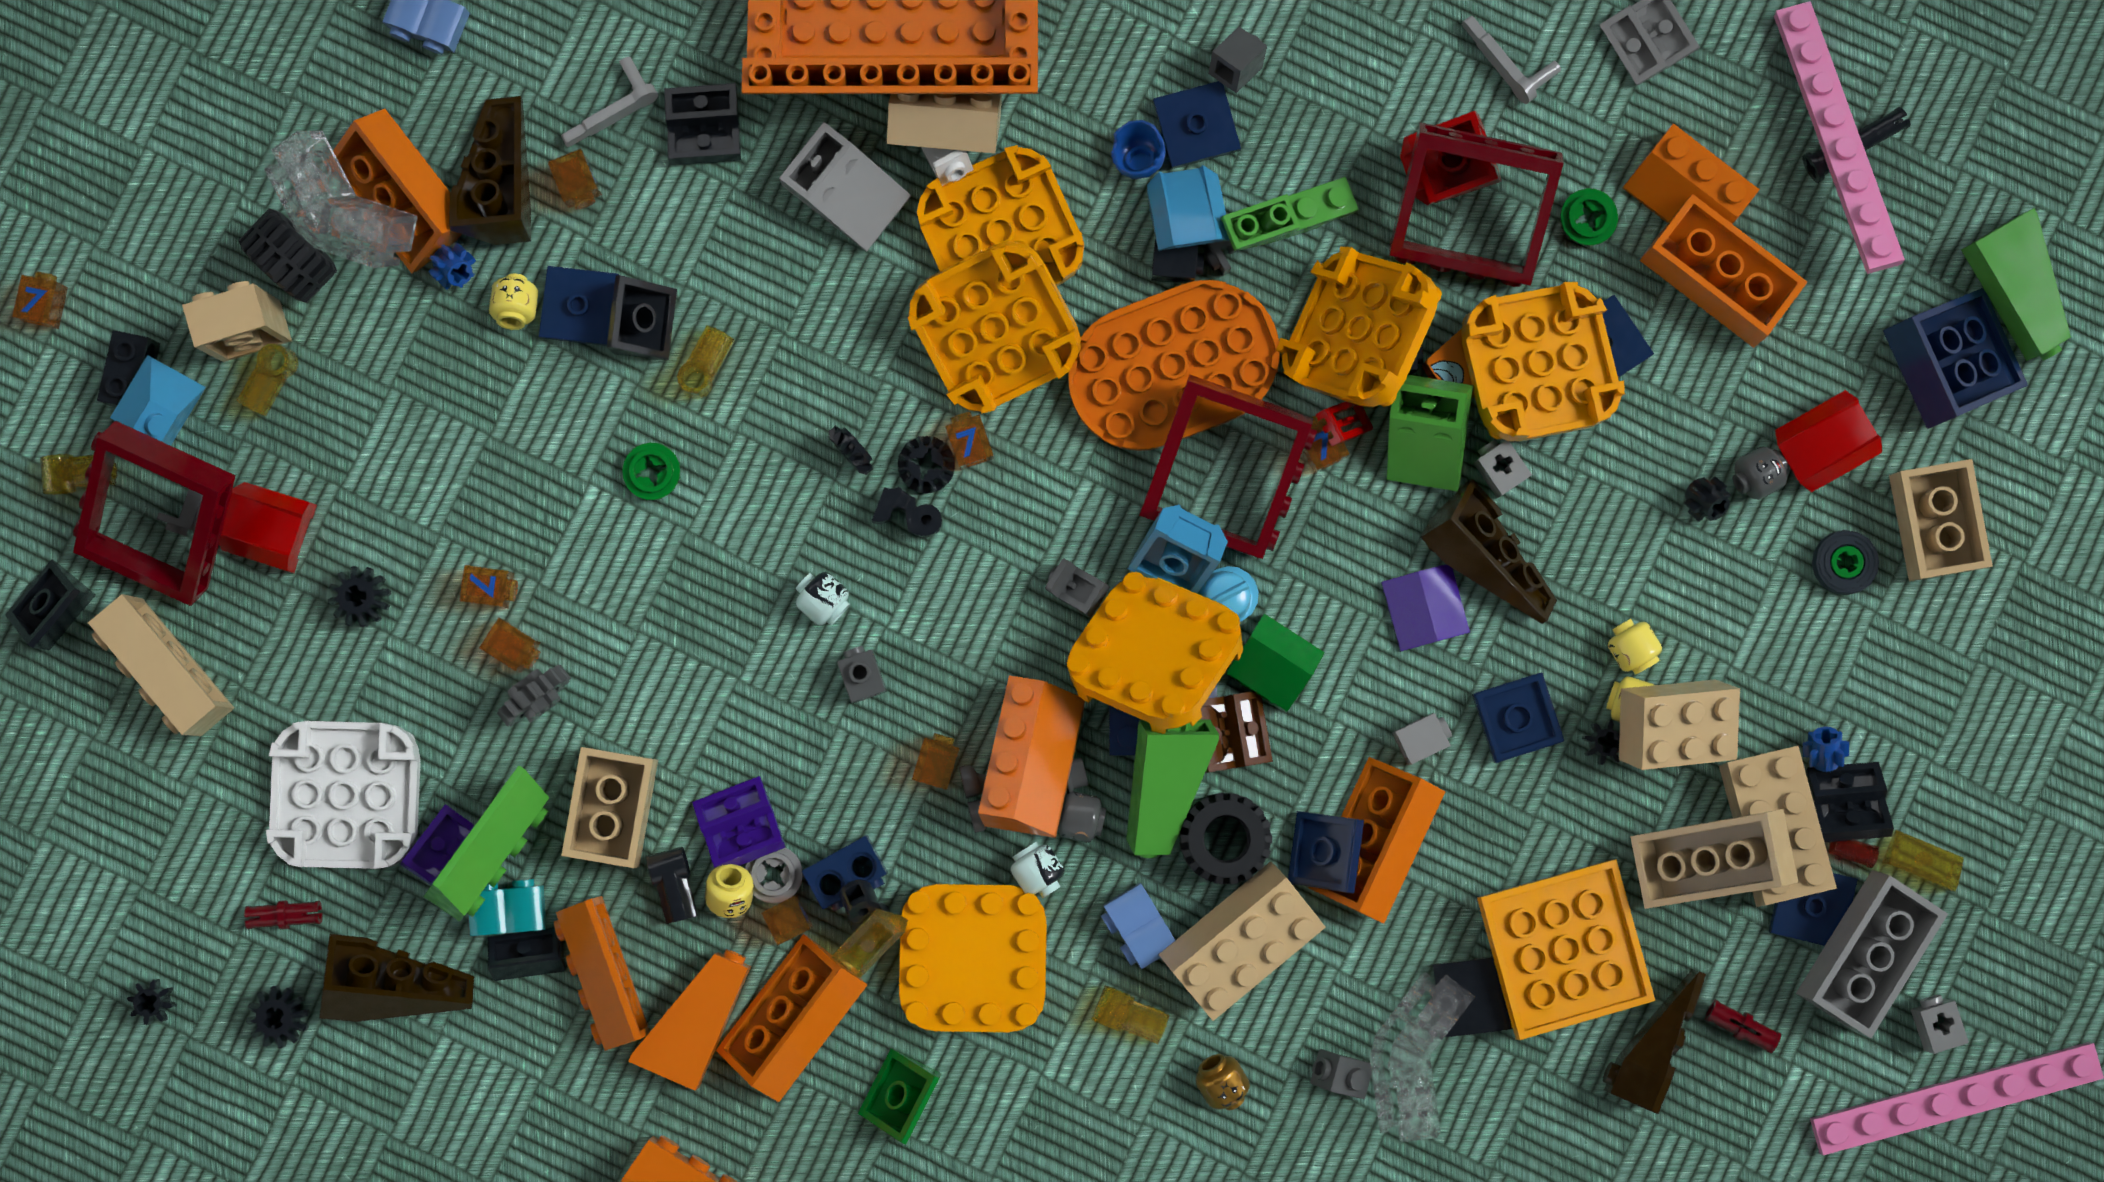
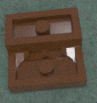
[1201,691,1273,773]

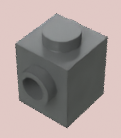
[1208,26,1267,93]
[837,646,887,704]

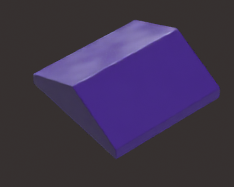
[1381,564,1470,652]

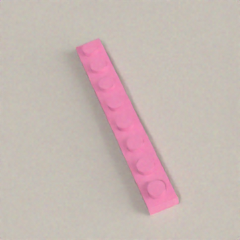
[1774,1,1905,274]
[1810,1042,2104,1156]

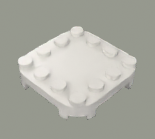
[266,721,420,869]

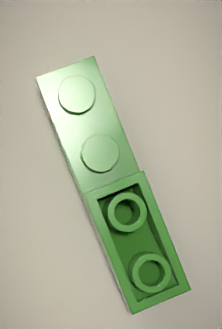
[1221,177,1359,251]

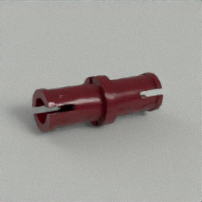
[244,900,323,930]
[1705,999,1781,1054]

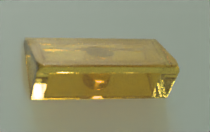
[1882,830,1964,892]
[831,908,908,978]

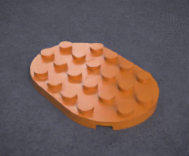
[1068,280,1280,451]

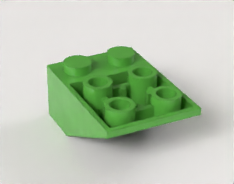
[1387,375,1474,492]

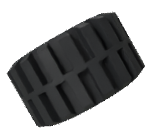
[238,208,337,303]
[1179,793,1272,885]

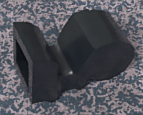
[872,487,942,538]
[839,879,899,947]

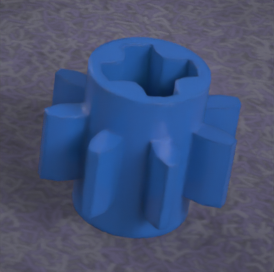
[429,243,476,290]
[1803,727,1849,772]

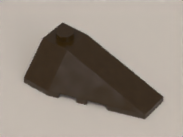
[449,96,531,245]
[1420,479,1557,624]
[319,934,474,1022]
[1603,969,1706,1114]

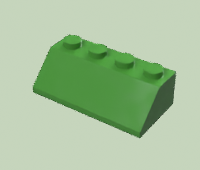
[423,765,549,922]

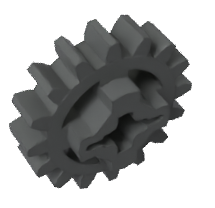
[497,665,571,727]

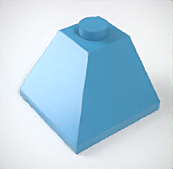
[110,355,206,446]

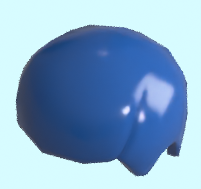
[1111,120,1166,180]

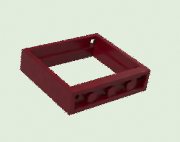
[1389,122,1564,287]
[1139,375,1317,559]
[73,421,236,606]

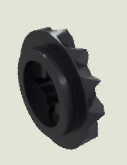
[829,425,873,475]
[898,436,955,493]

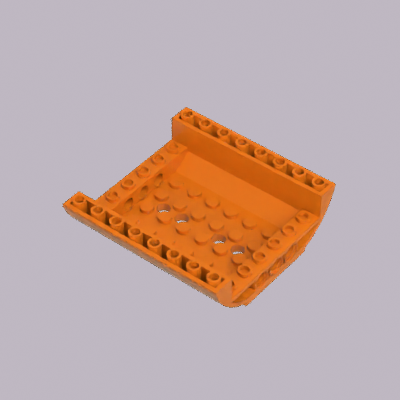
[742,0,1038,94]

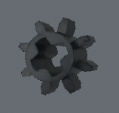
[1684,476,1731,522]
[1582,720,1620,765]
[127,979,177,1025]

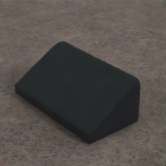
[488,928,565,981]

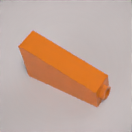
[628,949,751,1091]

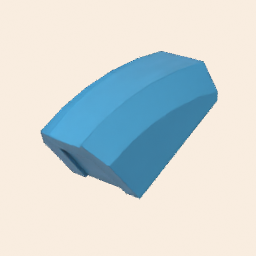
[1147,165,1230,251]
[1127,505,1228,594]

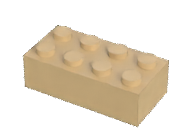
[88,594,234,736]
[1719,746,1837,907]
[1630,809,1798,909]
[1158,861,1326,1021]

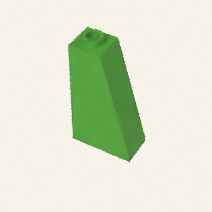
[1961,208,2071,361]
[1126,719,1219,858]

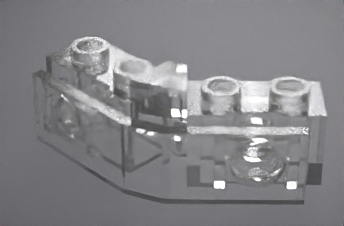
[264,131,418,268]
[1369,972,1475,1142]

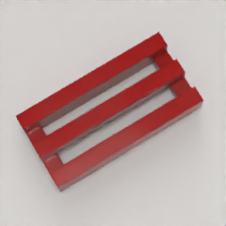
[1315,401,1373,447]

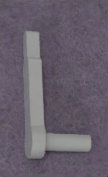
[1462,15,1561,104]
[561,57,658,147]

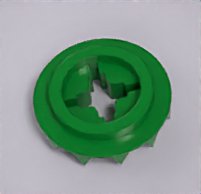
[1560,188,1618,246]
[622,443,681,500]

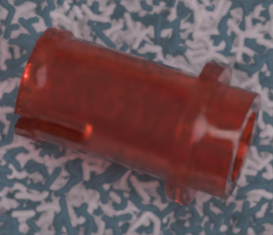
[1829,840,1879,868]

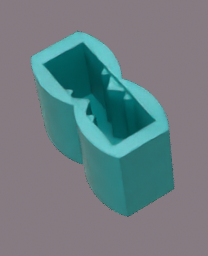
[469,879,547,936]

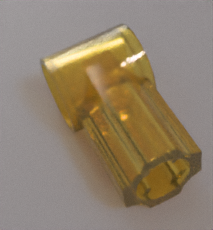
[677,325,735,399]
[237,343,298,416]
[40,454,117,495]
[1091,985,1170,1044]

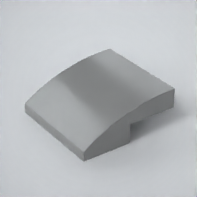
[1600,0,1700,86]

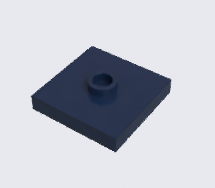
[1153,81,1241,169]
[539,266,619,346]
[1603,295,1654,378]
[1472,672,1564,763]
[1288,811,1364,893]
[1769,873,1858,946]

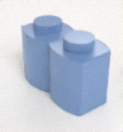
[383,0,470,55]
[1101,883,1175,969]

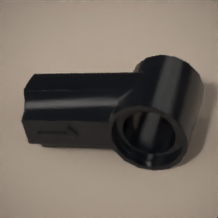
[646,847,698,924]

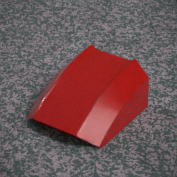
[1400,111,1502,205]
[1775,390,1882,493]
[219,482,317,573]

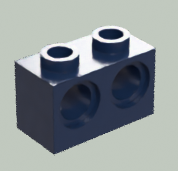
[802,835,888,912]

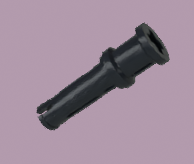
[1802,107,1911,183]

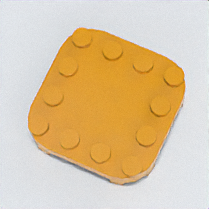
[917,145,1084,286]
[907,240,1081,414]
[1277,247,1442,407]
[1461,282,1625,441]
[1067,572,1243,734]
[899,883,1047,1033]

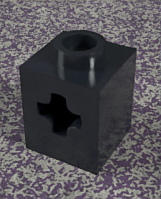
[1151,239,1204,284]

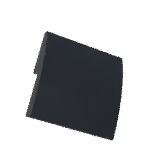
[664,83,741,165]
[1806,762,1894,842]
[1433,956,1513,1037]

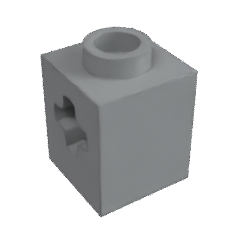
[1473,439,1532,498]
[1392,713,1452,765]
[1911,995,1969,1054]

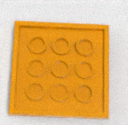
[1477,859,1656,1040]

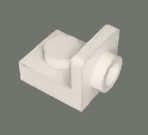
[921,147,974,186]

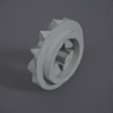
[745,848,803,903]

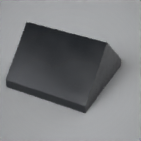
[607,275,677,360]
[5,559,96,650]

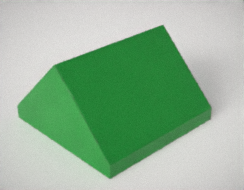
[1225,614,1325,713]
[858,1048,942,1144]

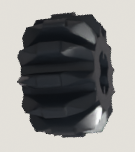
[328,566,391,628]
[246,985,311,1048]

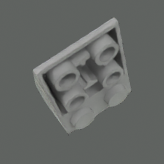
[779,122,911,252]

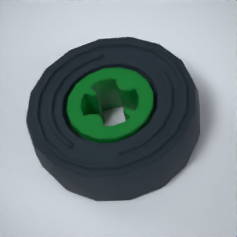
[1812,530,1879,595]

